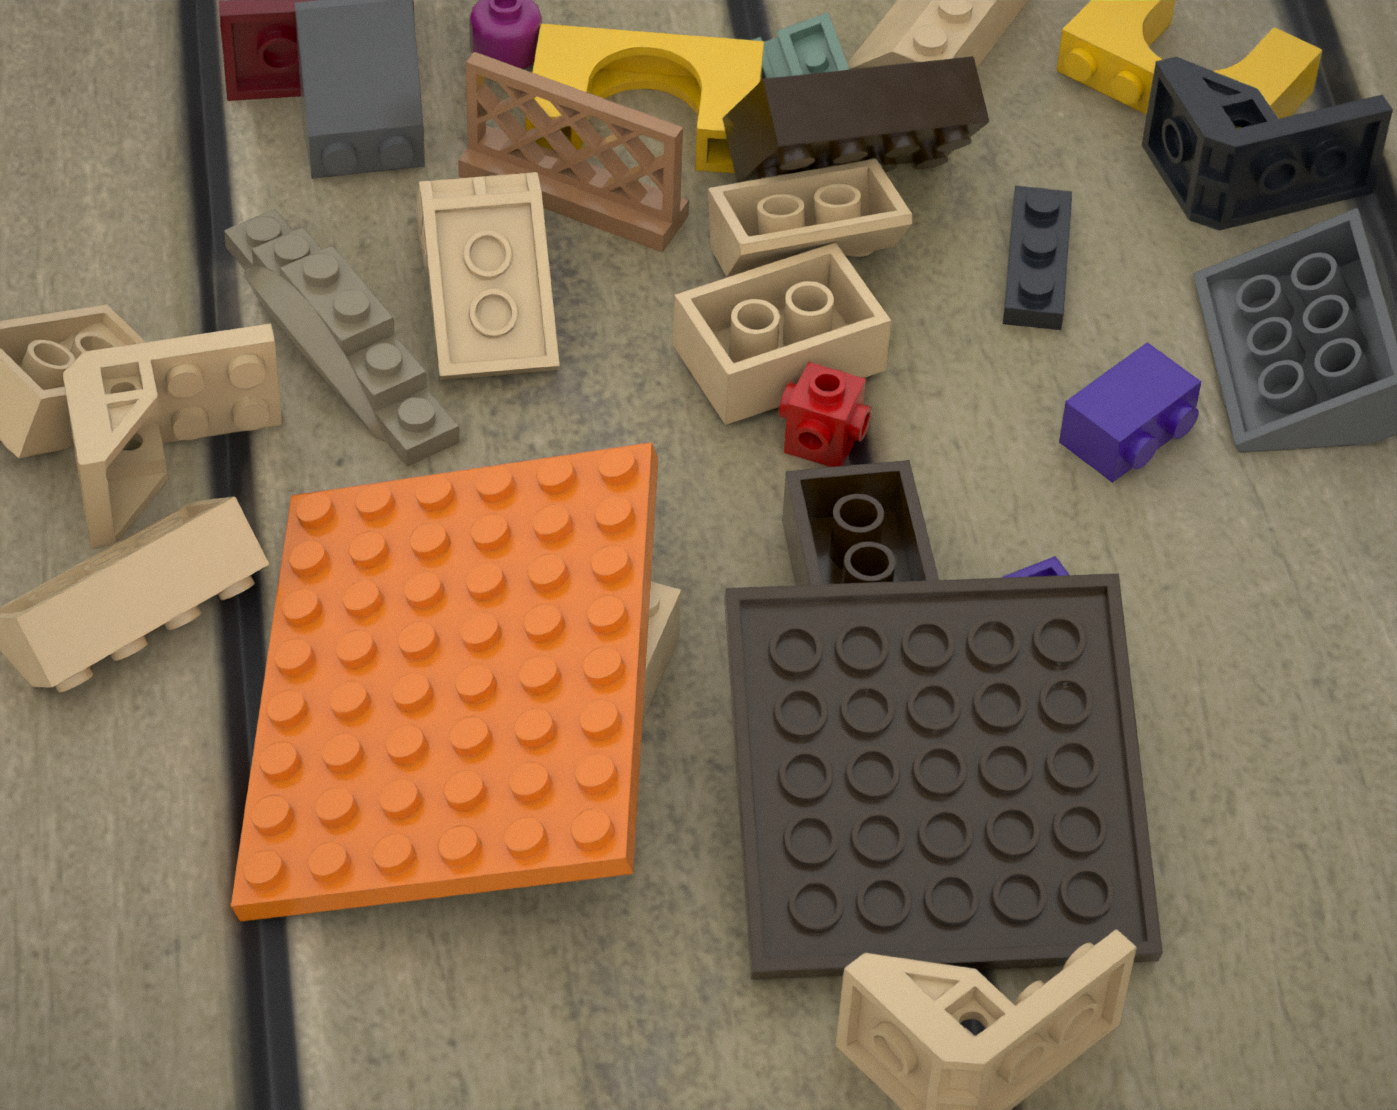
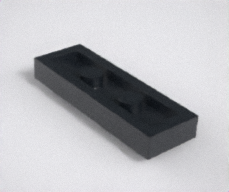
[1003,186,1072,330]

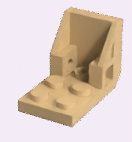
[415,172,560,381]
[63,323,282,549]
[836,929,1137,1110]

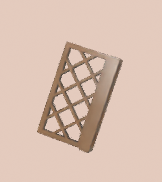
[458,52,689,252]

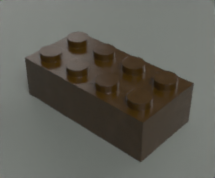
[722,56,990,183]
[782,460,939,585]

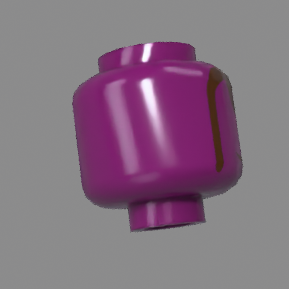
[469,0,542,69]

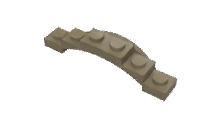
[224,209,459,467]

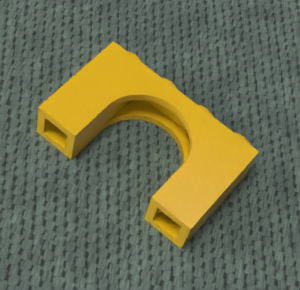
[1056,0,1322,129]
[525,23,764,174]

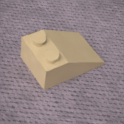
[0,304,146,458]

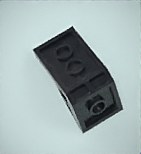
[1141,57,1393,231]

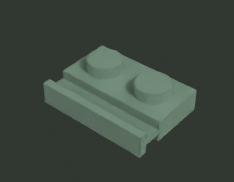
[753,12,850,79]

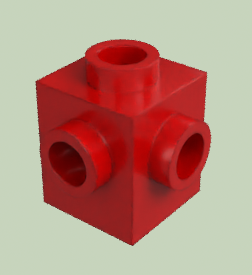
[779,362,872,467]

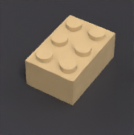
[673,242,891,425]

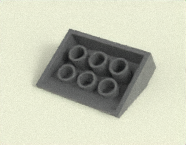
[1193,208,1397,452]

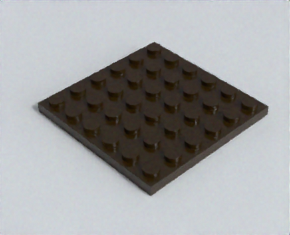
[724,573,1163,980]

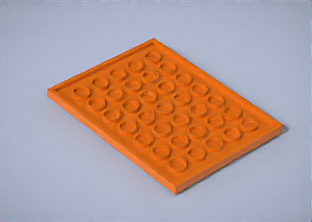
[231,442,658,922]

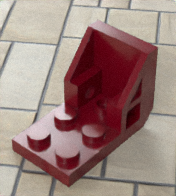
[219,0,414,101]

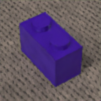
[1059,342,1202,483]

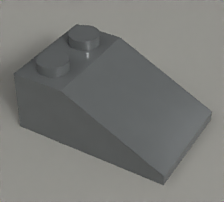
[294,0,425,179]

